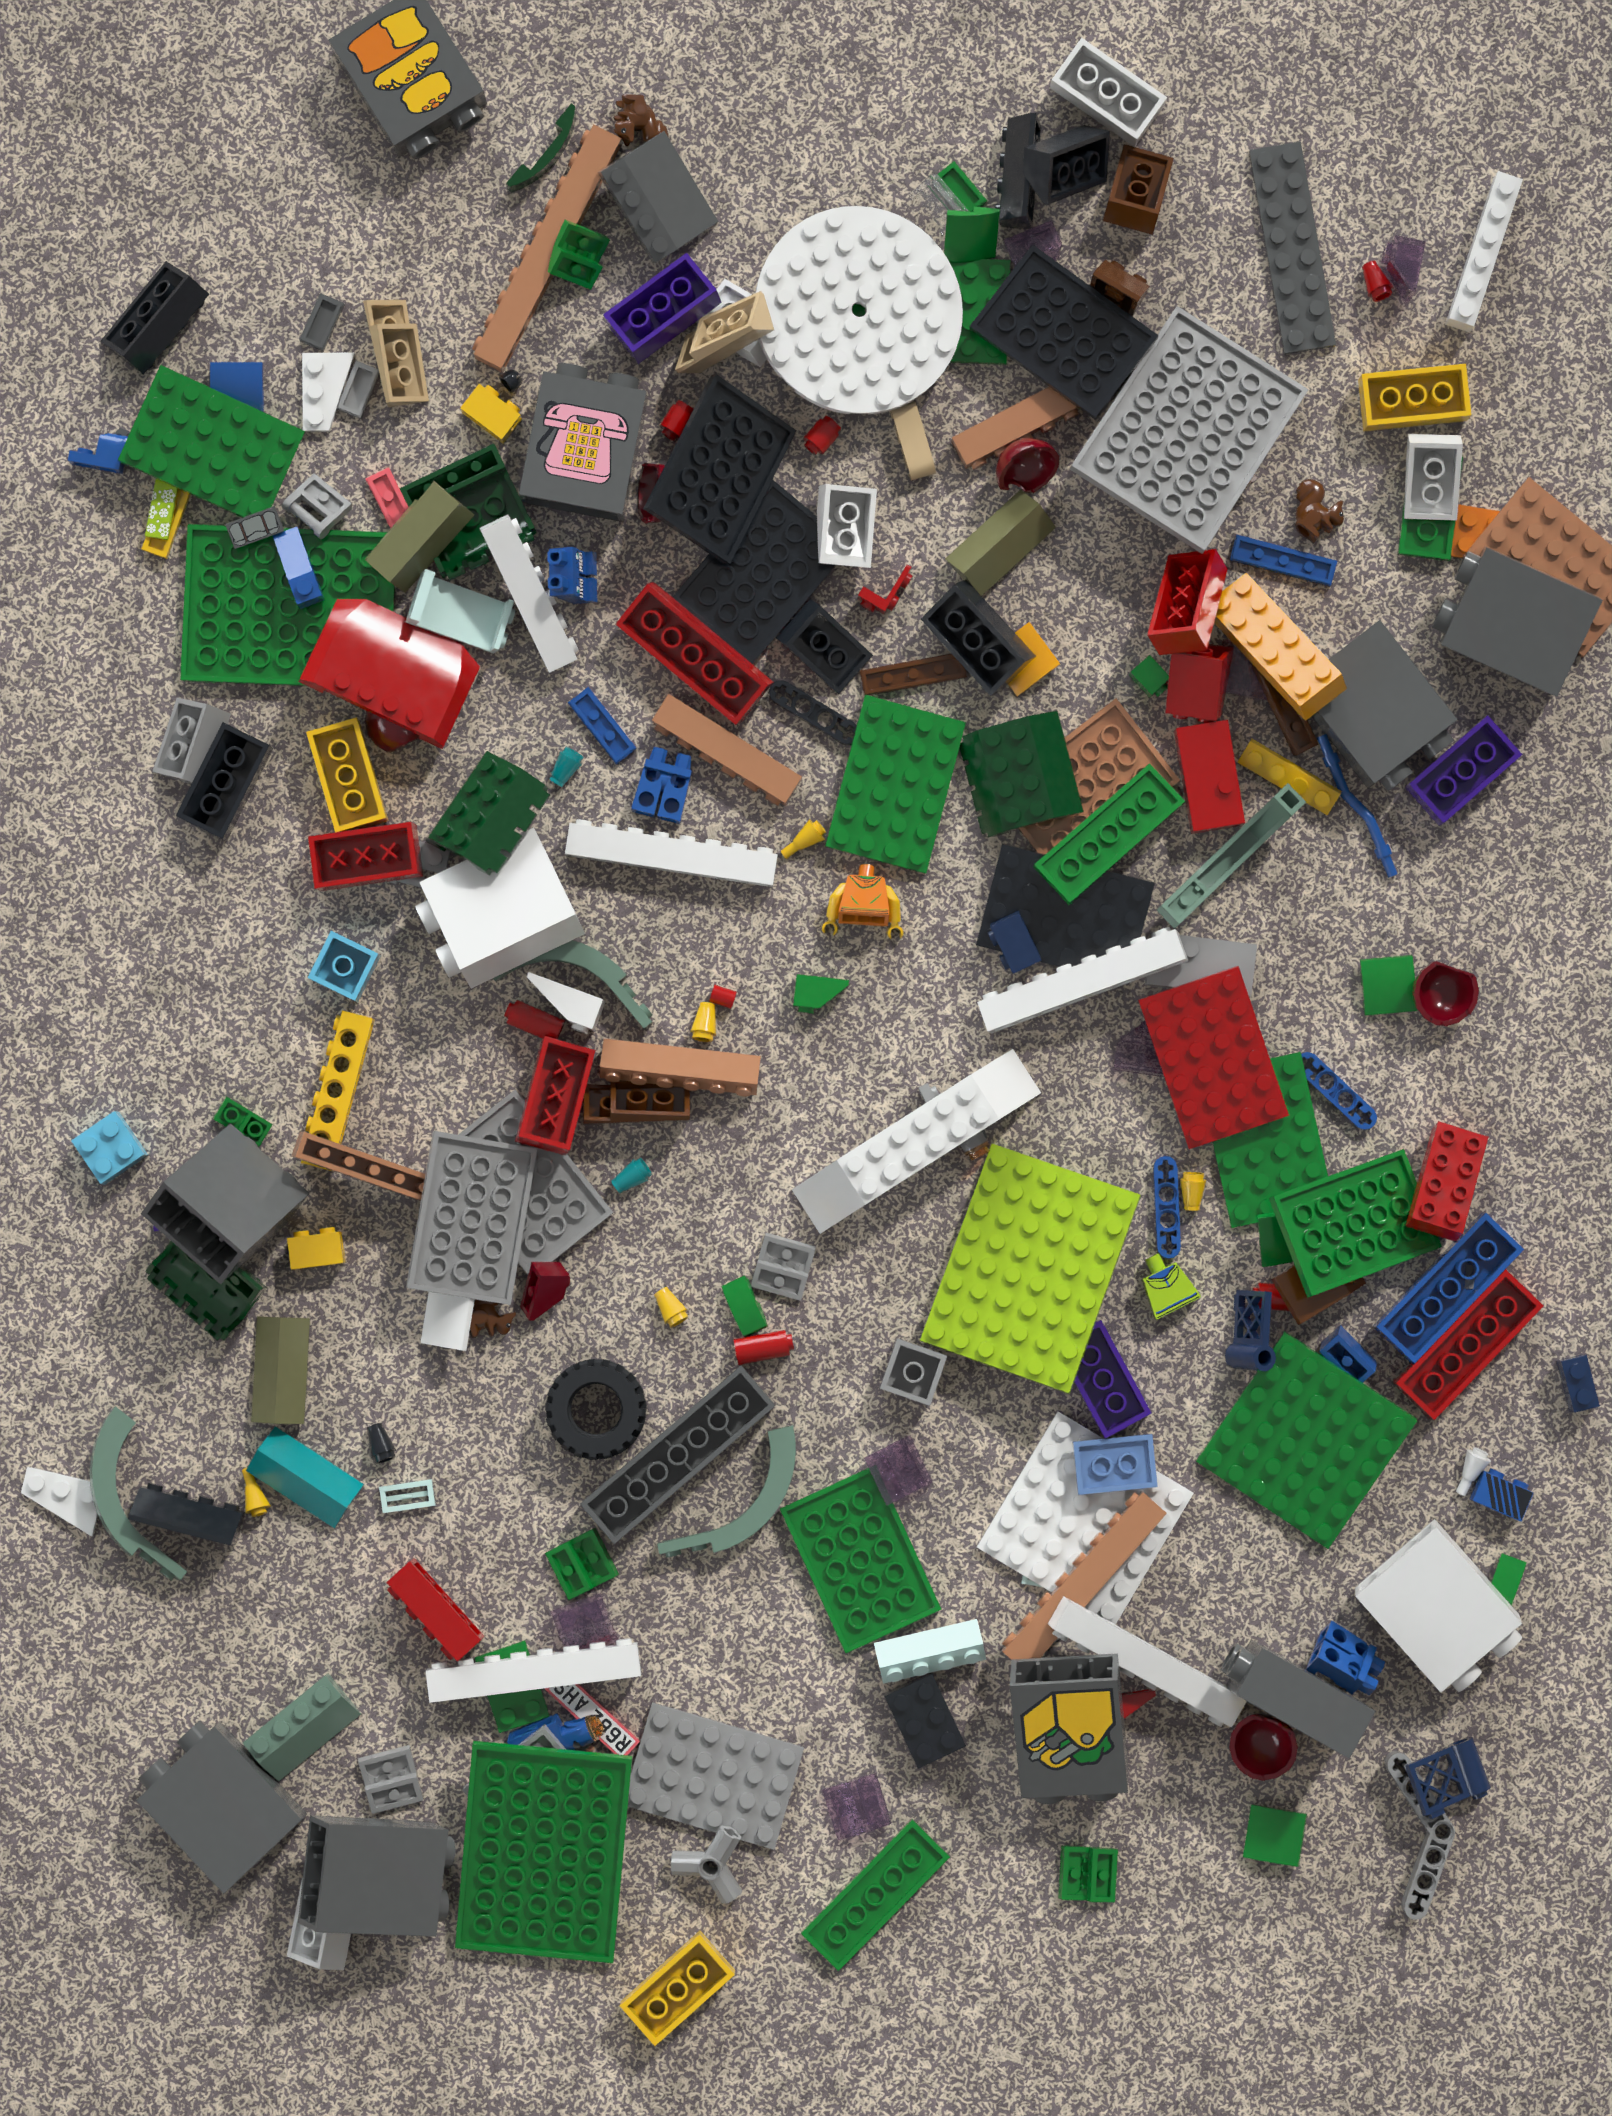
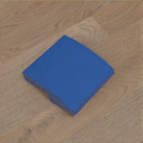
[210,362,264,412]

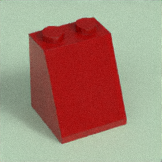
[1165,644,1234,723]

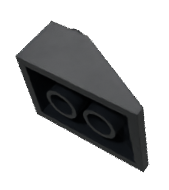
[776,599,873,694]

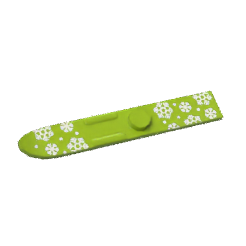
[145,479,178,540]

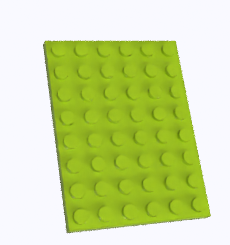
[920,1144,1141,1394]

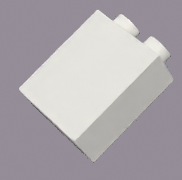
[415,827,585,989]
[1355,1519,1522,1692]

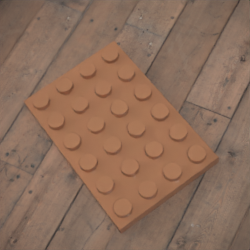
[1462,477,1612,657]
[1018,698,1180,854]

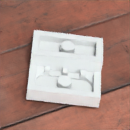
[421,1292,475,1351]

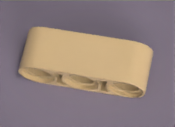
[890,401,936,481]

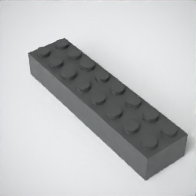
[580,1365,776,1544]

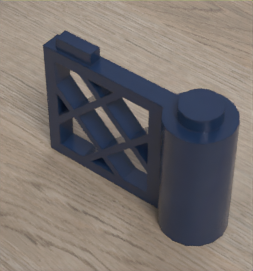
[1225,1290,1276,1371]
[1405,1737,1491,1819]

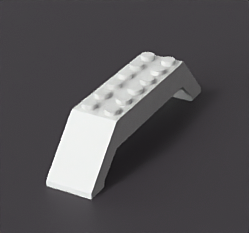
[792,1049,1041,1234]

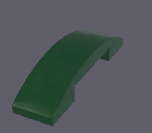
[506,103,576,193]

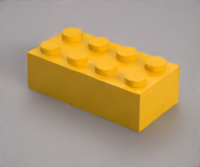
[1358,364,1472,432]
[306,717,389,832]
[620,1930,735,2046]

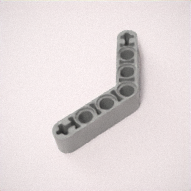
[1384,1751,1455,1920]

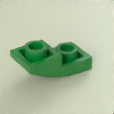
[212,1096,273,1147]
[721,1275,768,1337]
[1490,1553,1527,1606]

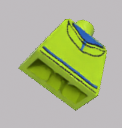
[1142,1253,1201,1320]

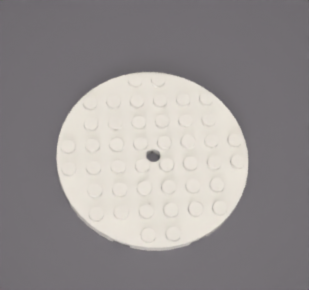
[755,206,963,415]

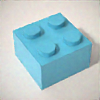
[308,931,381,1003]
[71,1111,148,1185]

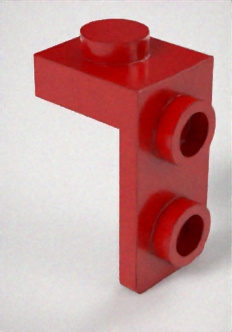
[858,564,913,615]

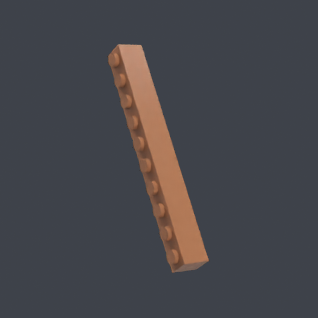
[472,124,622,373]

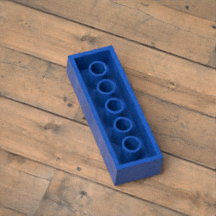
[1373,1213,1524,1364]

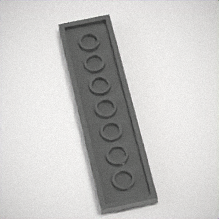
[1249,141,1336,355]

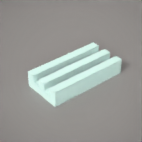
[379,1479,436,1513]

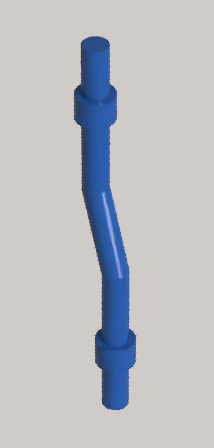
[1317,734,1398,878]

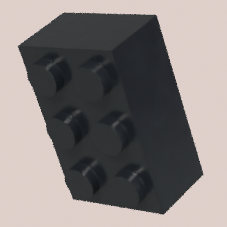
[884,1672,966,1769]

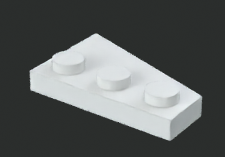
[302,352,355,432]
[21,1467,98,1536]

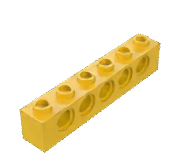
[301,1010,375,1172]

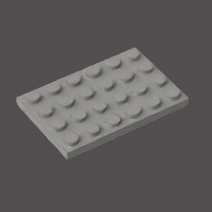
[458,1090,614,1274]
[406,1131,537,1305]
[628,1702,804,1850]

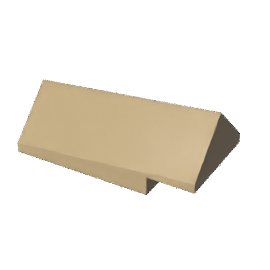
[675,291,774,373]
[363,300,429,407]

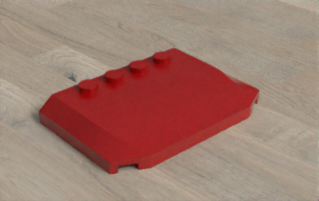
[299,599,480,749]

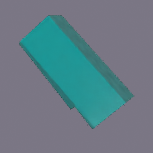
[246,1426,364,1529]

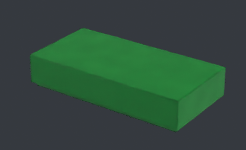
[934,161,987,212]

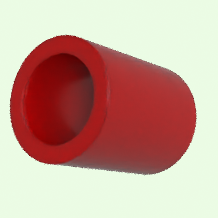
[709,985,737,1009]

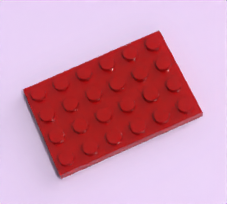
[1138,966,1289,1149]

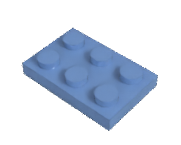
[1073,1434,1158,1495]

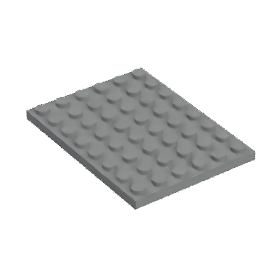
[1070,306,1309,554]

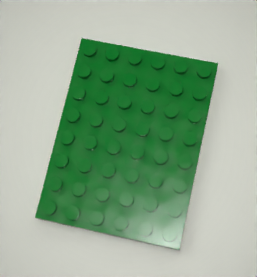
[180,524,395,686]
[455,1741,632,1963]

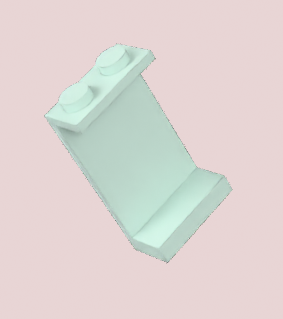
[405,569,515,654]

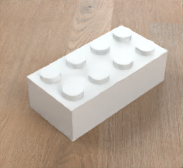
[1050,38,1167,147]

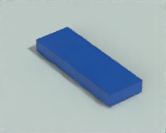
[568,687,637,765]

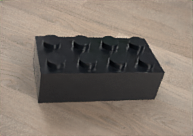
[921,579,1036,696]

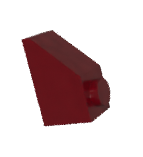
[520,1262,570,1321]

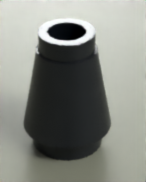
[367,1423,396,1464]

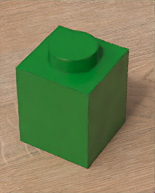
[1129,655,1169,698]

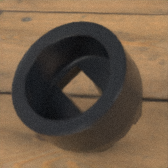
[499,370,522,393]

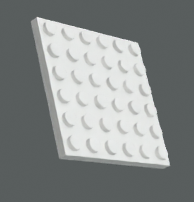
[977,1411,1194,1625]

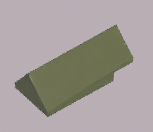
[365,481,474,593]
[945,490,1056,596]
[251,1316,310,1424]

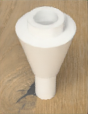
[1456,1447,1491,1496]

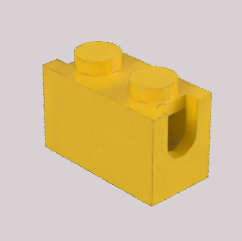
[460,384,522,444]
[287,1227,346,1270]

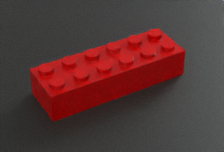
[615,582,774,725]
[1392,1269,1544,1420]

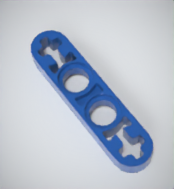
[1301,1052,1377,1130]
[1153,1156,1181,1258]

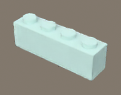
[874,1619,986,1684]

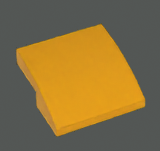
[1008,622,1060,697]

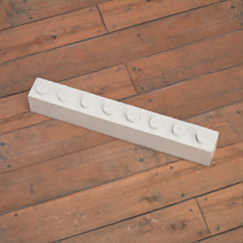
[565,819,778,887]
[977,927,1188,1034]
[1048,1596,1247,1728]
[426,1638,641,1703]

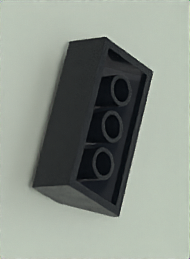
[995,113,1042,229]
[1022,125,1110,205]
[100,261,209,375]
[176,722,273,842]
[128,1482,245,1546]

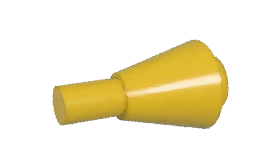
[781,819,826,859]
[242,1468,271,1517]

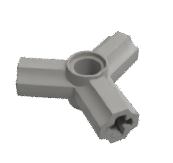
[671,1825,742,1904]

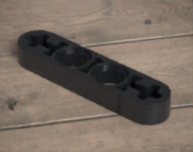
[769,680,857,745]

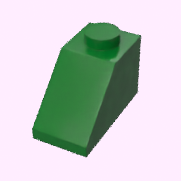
[793,974,849,1014]

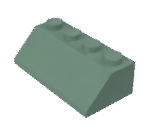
[243,1673,361,1781]

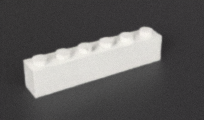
[1445,171,1523,333]
[480,515,579,673]

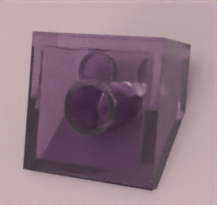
[1380,235,1426,303]
[550,1591,619,1649]

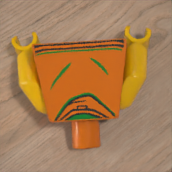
[822,864,904,939]

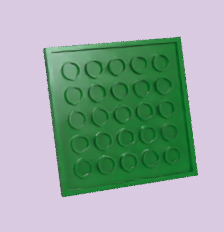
[1196,1331,1417,1549]

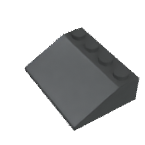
[598,131,719,263]

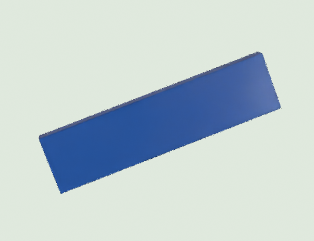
[1229,534,1337,587]

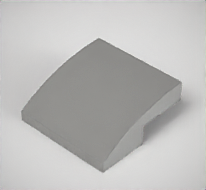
[751,1233,816,1301]
[358,1745,423,1814]

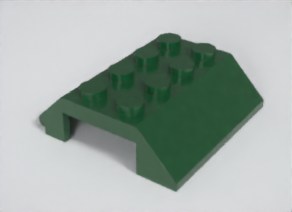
[399,443,537,581]
[959,711,1084,837]
[425,751,551,876]
[145,1241,267,1341]

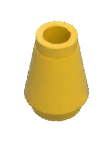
[690,1002,716,1042]
[1180,1172,1206,1211]
[654,1287,688,1328]

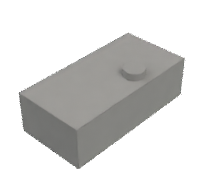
[1144,932,1257,998]

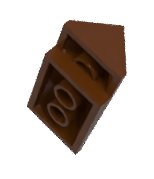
[583,1080,690,1125]

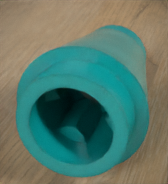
[549,746,584,787]
[611,1158,652,1193]

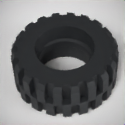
[545,1359,647,1460]

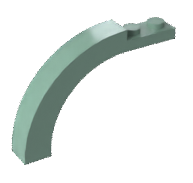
[1157,783,1306,929]
[493,940,653,1030]
[90,1406,187,1581]
[657,1425,796,1558]

